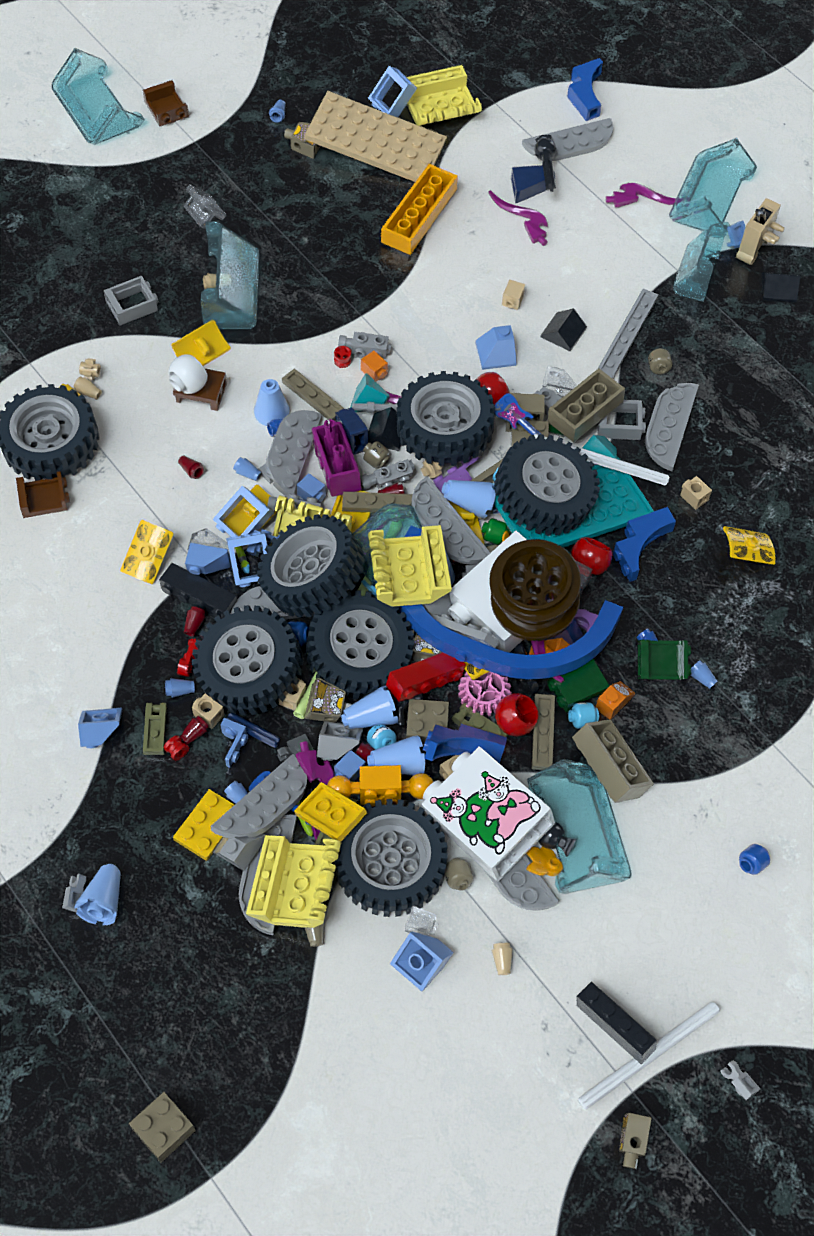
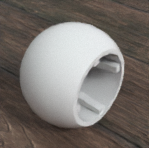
[168,354,208,394]

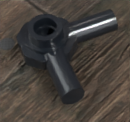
[391,693,423,725]

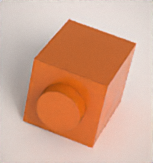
[361,351,388,382]

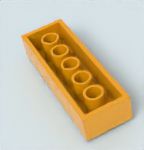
[381,164,458,255]

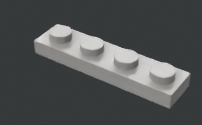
[432,614,499,648]

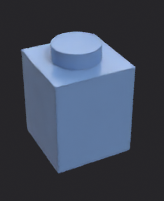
[297,473,326,502]
[334,750,366,782]

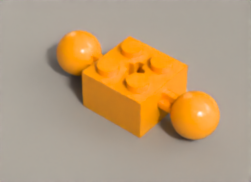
[327,765,433,807]

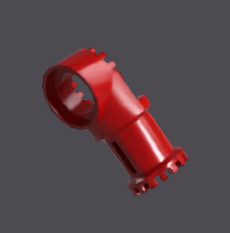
[177,638,199,677]

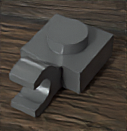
[277,734,314,762]

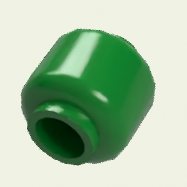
[481,518,510,545]

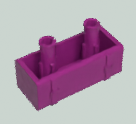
[312,419,361,497]

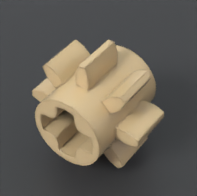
[79,358,100,381]
[421,460,444,479]

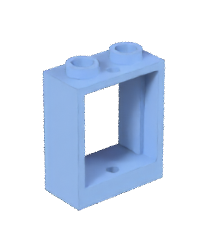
[368,66,417,118]
[213,486,274,546]
[226,531,267,587]

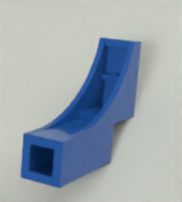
[567,58,603,121]
[613,507,676,582]
[423,724,507,763]

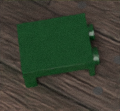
[638,640,691,680]
[547,659,609,713]

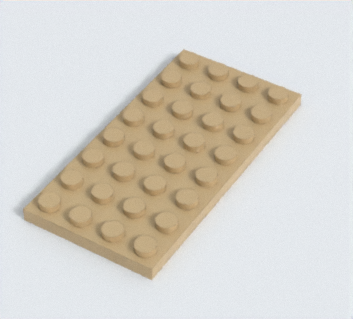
[304,91,447,182]

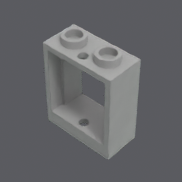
[104,276,159,325]
[597,400,646,440]

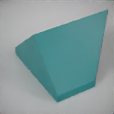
[350,373,390,412]
[582,434,617,464]

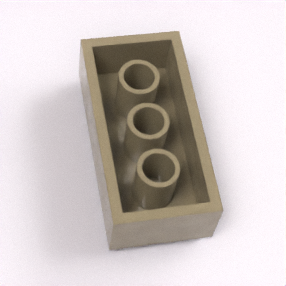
[548,368,625,443]
[572,720,654,803]

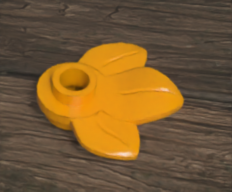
[526,846,563,876]

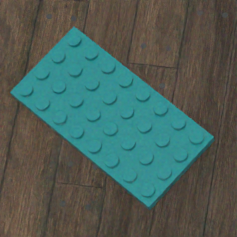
[494,458,654,547]

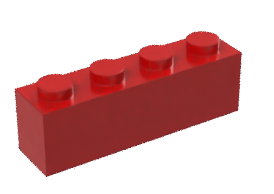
[386,652,466,702]

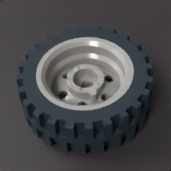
[397,371,495,466]
[0,384,99,481]

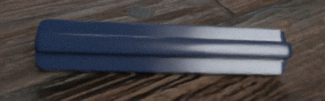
[226,713,280,748]

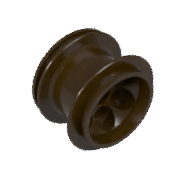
[489,539,581,641]

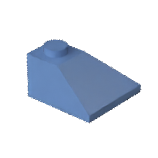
[475,325,516,370]
[185,543,231,575]
[78,708,122,749]
[390,931,454,991]

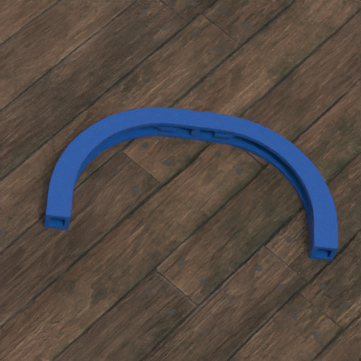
[399,525,623,679]

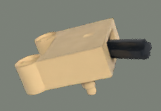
[736,198,785,265]

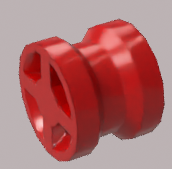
[334,346,351,368]
[163,735,189,761]

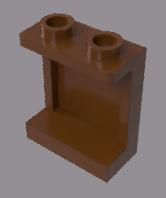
[143,80,189,127]
[173,368,227,411]
[16,471,70,518]

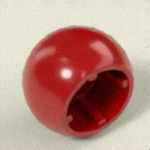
[476,372,510,405]
[571,537,612,576]
[495,693,538,737]

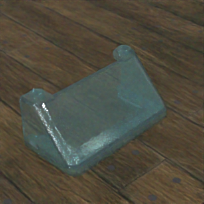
[51,48,145,145]
[669,138,757,236]
[201,221,259,329]
[527,759,632,894]

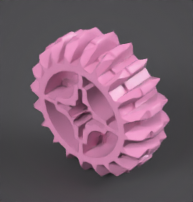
[458,672,511,717]

